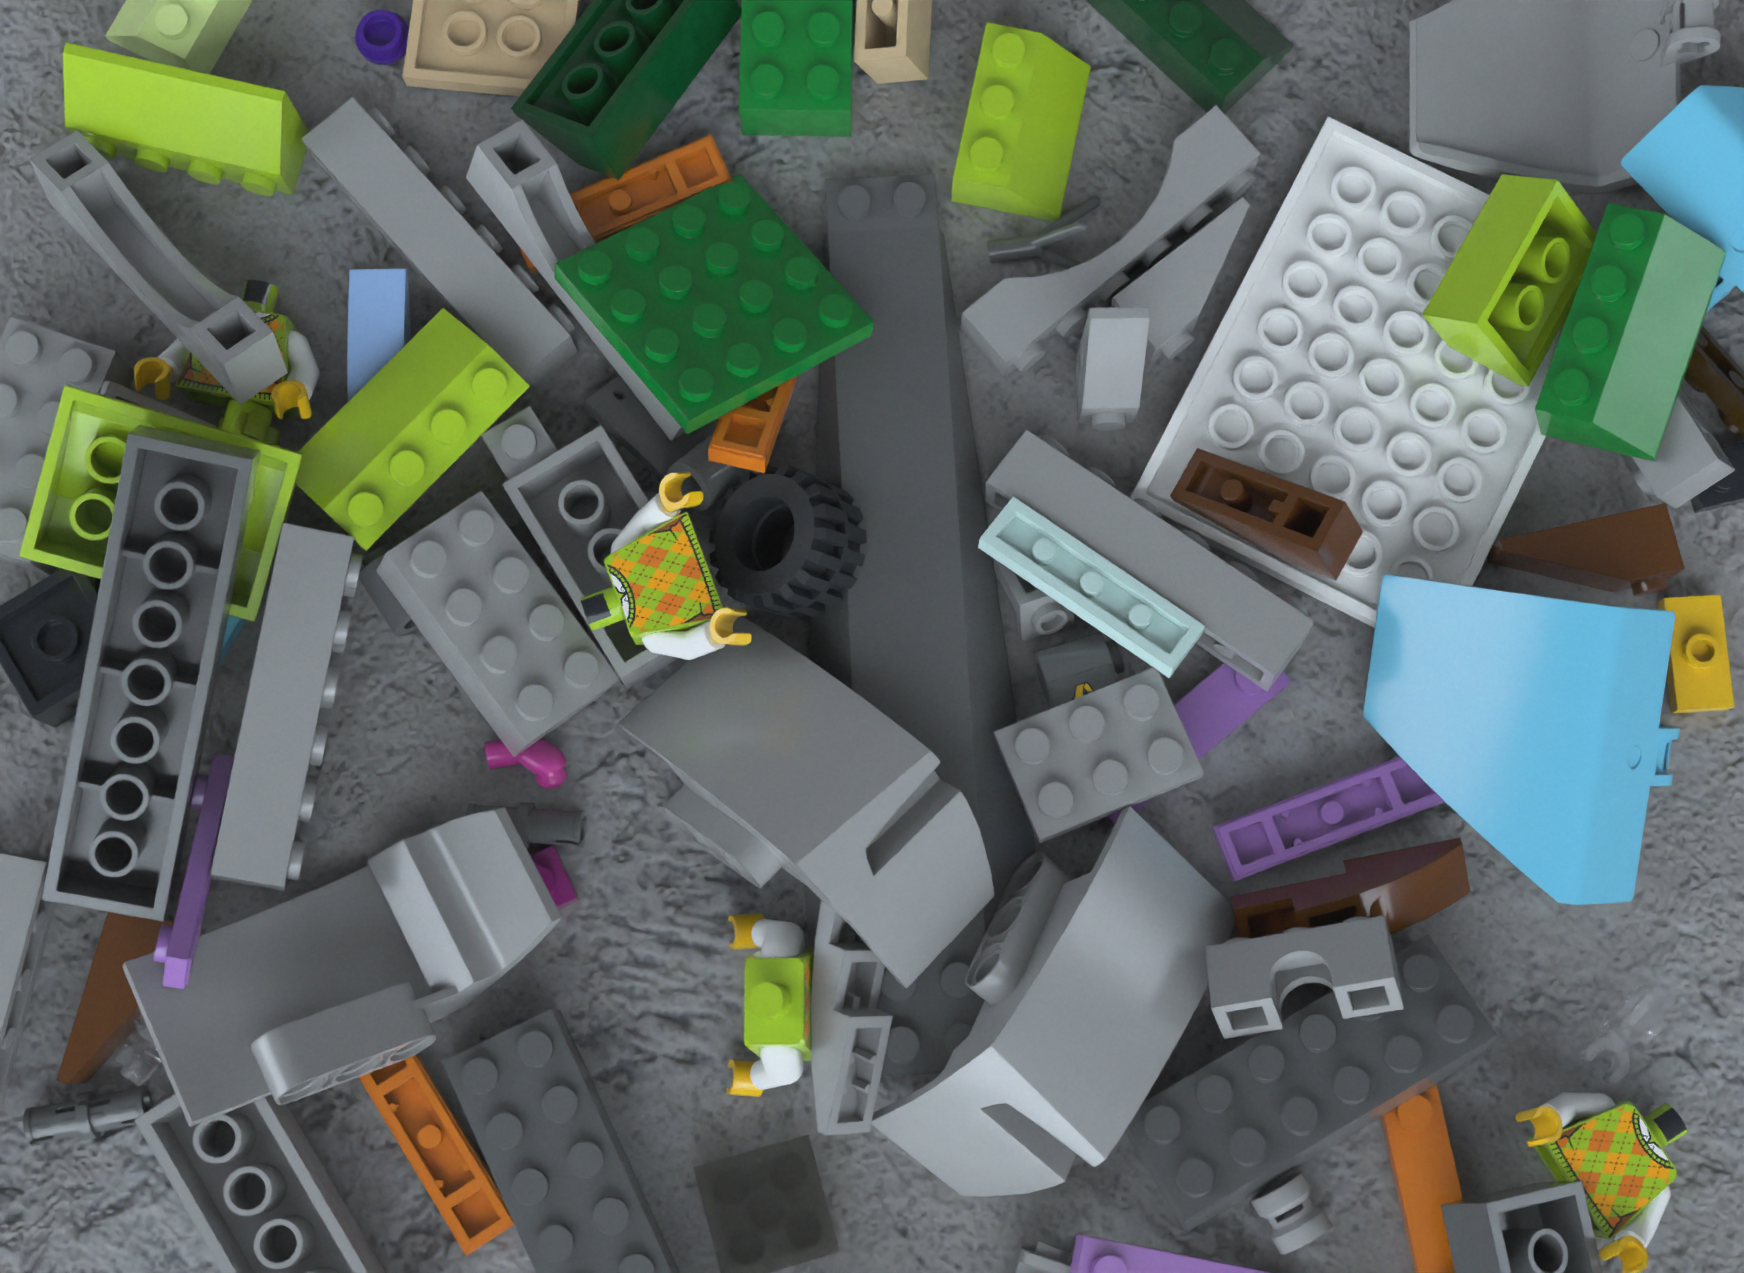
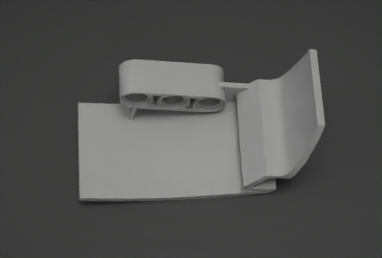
[618,616,995,988]
[871,806,1236,1197]

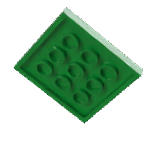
[555,173,875,435]

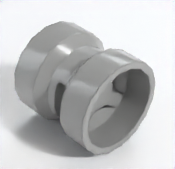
[1250,1171,1332,1255]

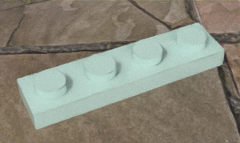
[978,496,1205,678]

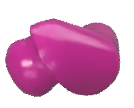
[485,738,567,789]

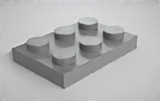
[994,668,1204,844]

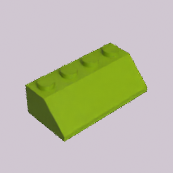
[63,42,309,196]
[296,308,530,551]

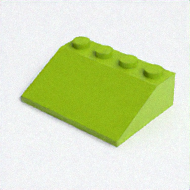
[19,384,303,622]

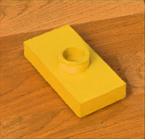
[1658,595,1735,713]

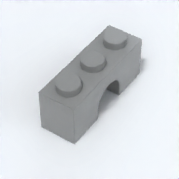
[1205,915,1404,1039]

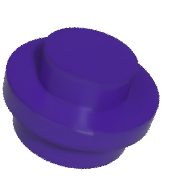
[355,10,409,65]

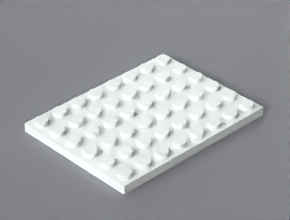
[1130,116,1568,628]

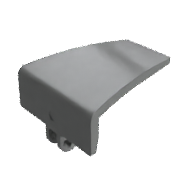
[1409,0,1720,194]

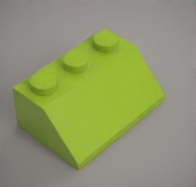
[951,22,1091,222]
[1422,174,1597,387]

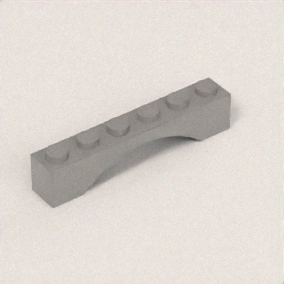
[960,105,1261,379]
[466,119,685,441]
[29,130,288,405]

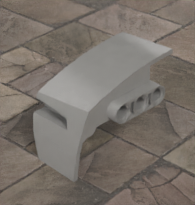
[122,807,562,1127]

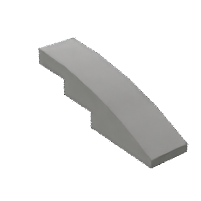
[811,900,893,1135]

